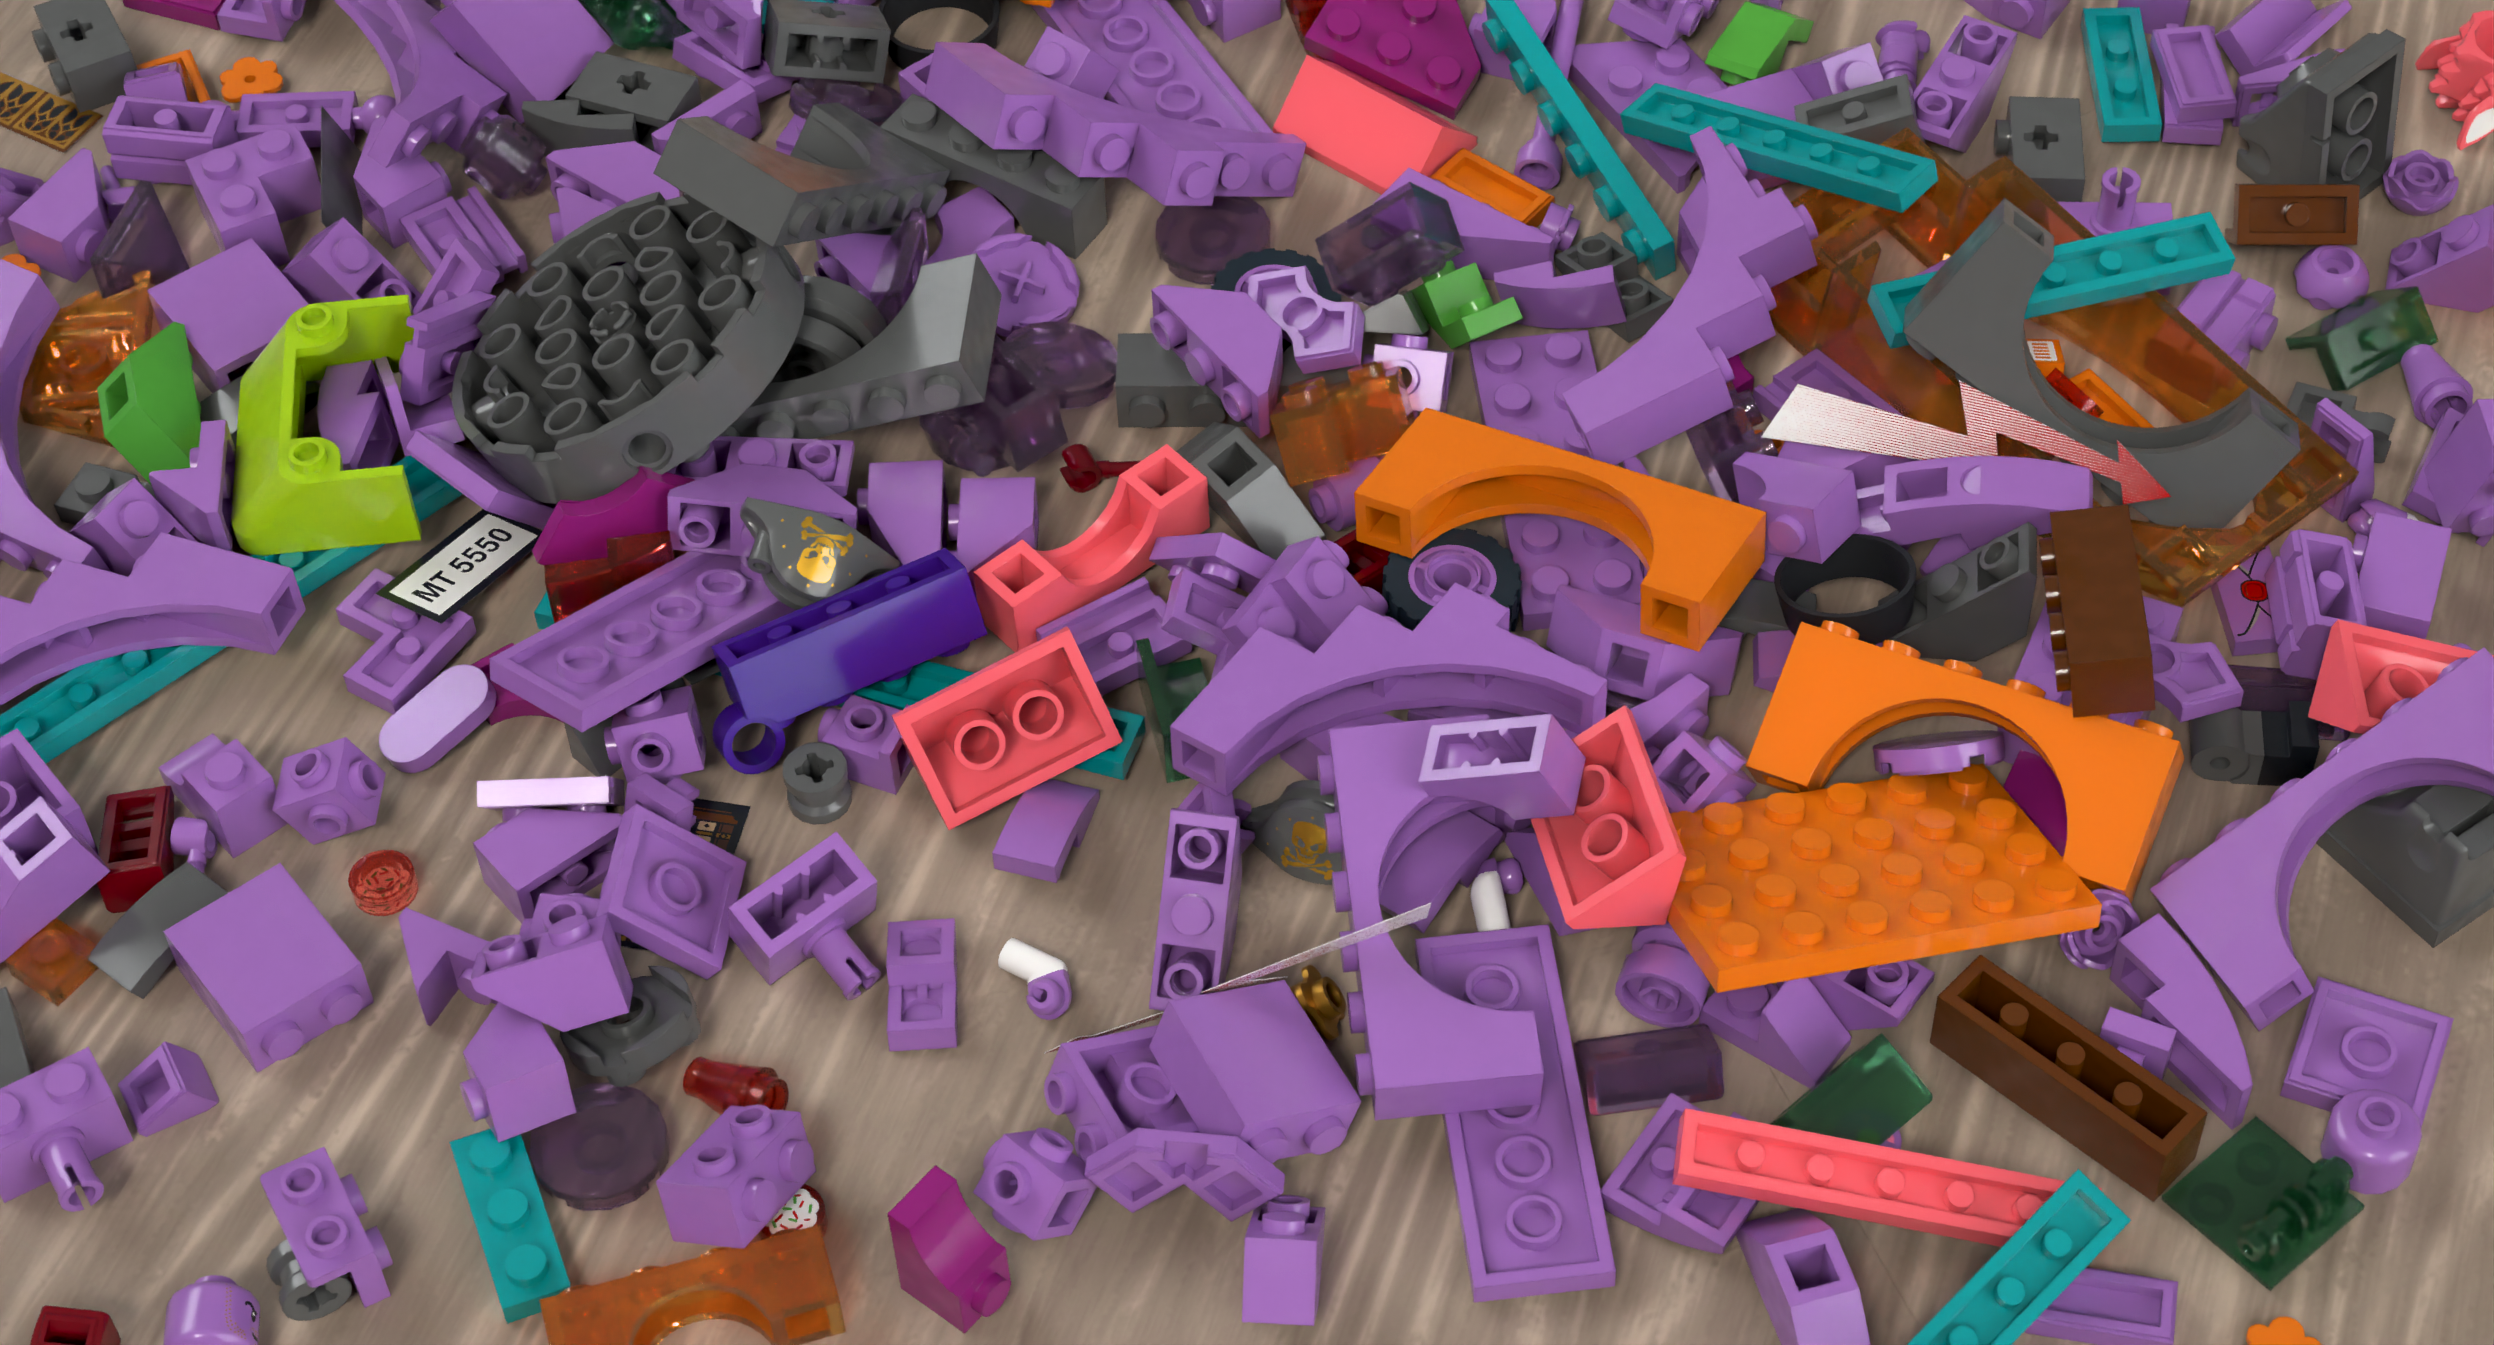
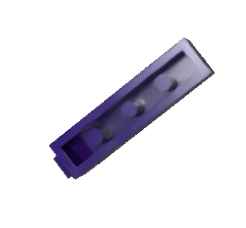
[711,548,988,774]

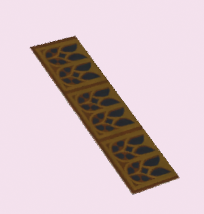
[0,72,104,153]

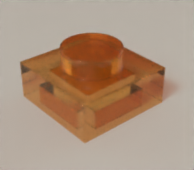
[5,918,99,1006]

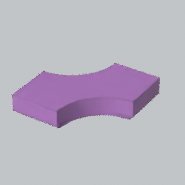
[928,186,1015,263]
[1248,265,1365,374]
[2148,632,2244,723]

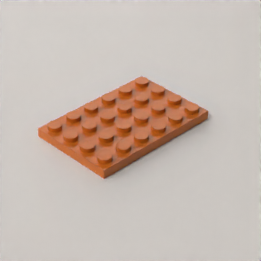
[1667,763,2102,993]

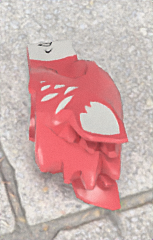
[2415,10,2494,150]

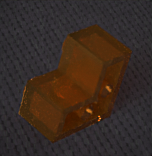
[1270,361,1415,487]

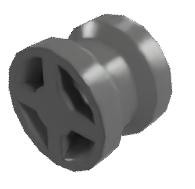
[783,742,852,825]
[266,1239,352,1321]

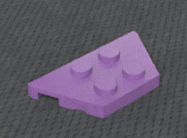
[1568,38,1728,194]

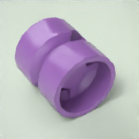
[1615,920,1710,1028]

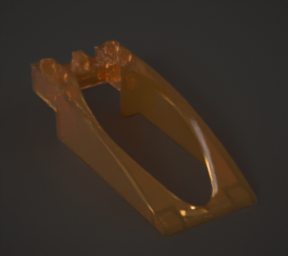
[1769,127,2359,607]

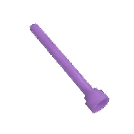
[1514,0,1584,190]

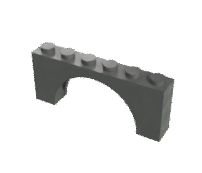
[653,102,951,247]
[1903,198,2301,555]
[719,253,1002,439]

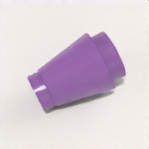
[2401,344,2473,429]

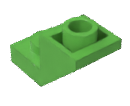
[1705,1,1814,85]
[1411,260,1523,349]

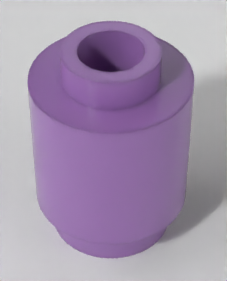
[1308,454,1385,531]

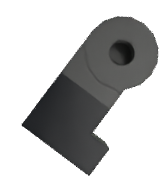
[2189,701,2320,786]

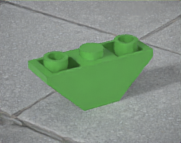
[97,322,201,484]

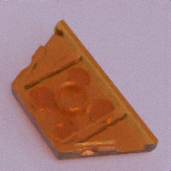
[19,270,155,448]

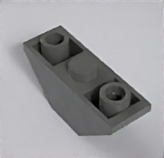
[1176,422,1327,560]
[1878,522,2037,662]

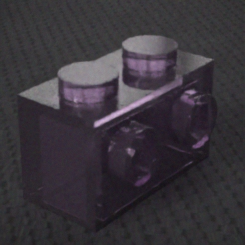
[1315,182,1465,307]
[1686,380,1779,503]

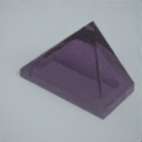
[90,180,190,303]

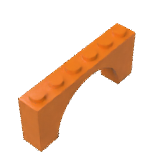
[1354,407,1766,652]
[1746,620,2185,903]

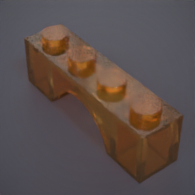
[539,1225,846,1345]

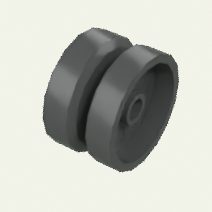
[770,275,887,383]

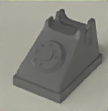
[2236,29,2406,200]
[2316,785,2494,948]

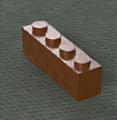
[2039,504,2156,718]
[1930,954,2208,1202]

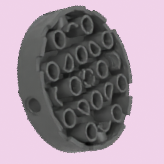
[452,192,805,504]

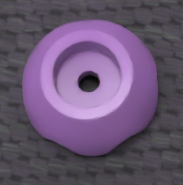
[2382,150,2459,216]
[2293,245,2369,310]
[2058,888,2141,970]

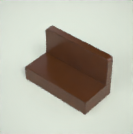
[2225,184,2360,245]

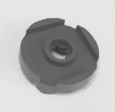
[560,966,701,1087]

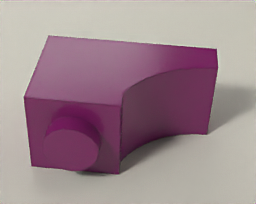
[887,1165,1011,1334]

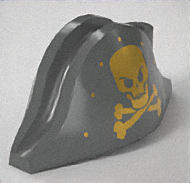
[740,497,900,610]
[1240,780,1343,885]

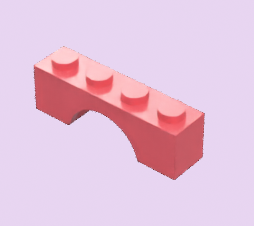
[973,444,1210,652]

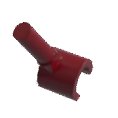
[1060,444,1140,493]

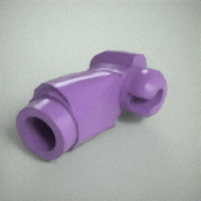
[1876,20,1931,93]

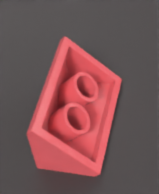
[1273,55,1477,195]
[2308,619,2494,734]
[891,626,1123,830]
[1531,705,1687,929]

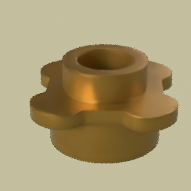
[1290,964,1346,1040]

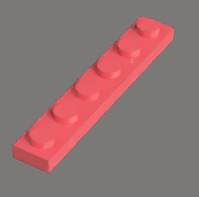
[1672,1108,2101,1247]

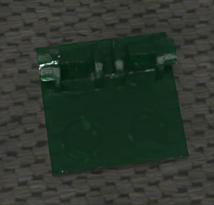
[578,0,692,50]
[2161,1117,2365,1291]

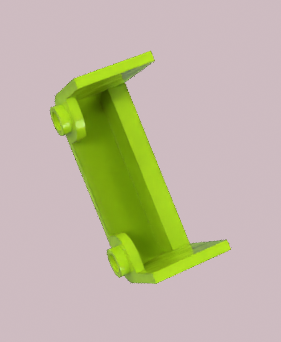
[231,294,422,556]

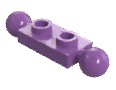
[201,91,396,147]

